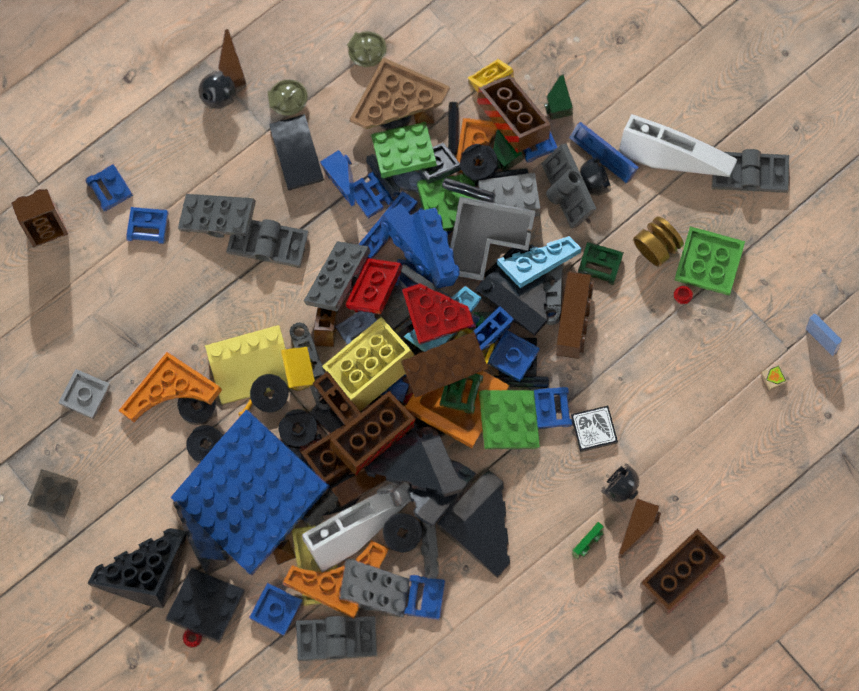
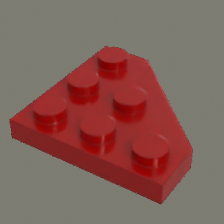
[402,283,475,345]

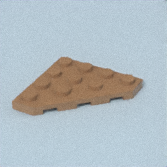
[350,57,450,129]

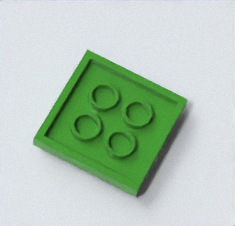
[371,122,437,178]
[417,174,478,231]
[674,226,745,296]
[479,390,540,449]

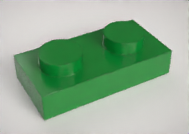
[572,522,604,559]

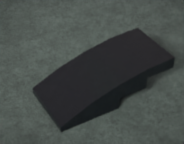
[269,114,324,191]

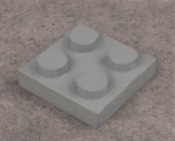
[58,369,111,419]

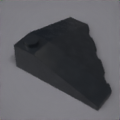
[475,244,548,336]
[364,426,463,497]
[407,459,476,528]
[437,470,510,578]
[173,501,229,575]
[88,528,187,608]

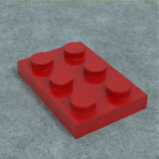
[345,258,403,314]

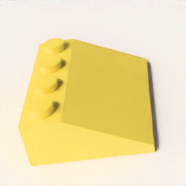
[322,317,415,411]
[205,325,288,405]

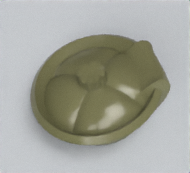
[347,31,387,67]
[267,79,308,116]

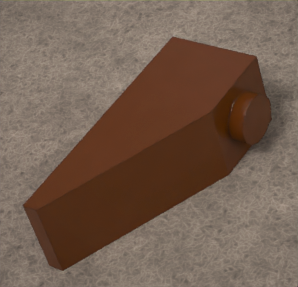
[218,29,247,88]
[314,307,338,347]
[313,371,361,426]
[331,470,386,509]
[618,499,661,559]

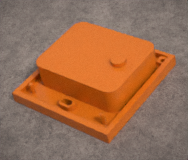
[405,371,509,448]

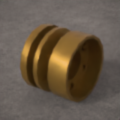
[633,216,684,267]

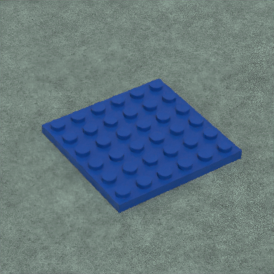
[170,410,329,575]

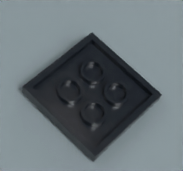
[166,568,245,644]

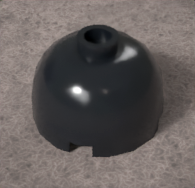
[198,71,236,109]
[579,157,611,196]
[601,463,639,503]

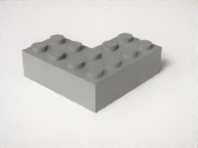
[450,197,535,281]

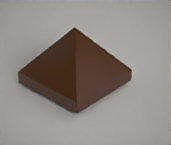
[414,109,434,125]
[273,540,296,565]

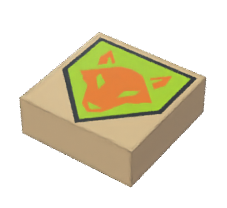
[761,365,787,391]

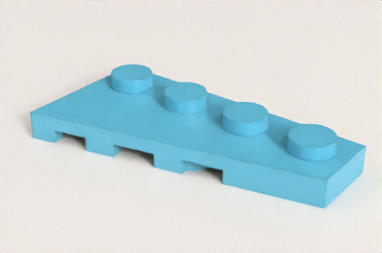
[497,236,581,288]
[404,286,482,352]

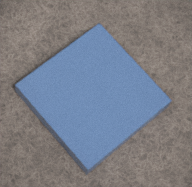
[806,313,842,356]

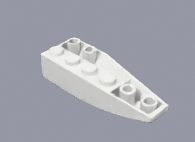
[619,114,737,177]
[302,481,410,572]

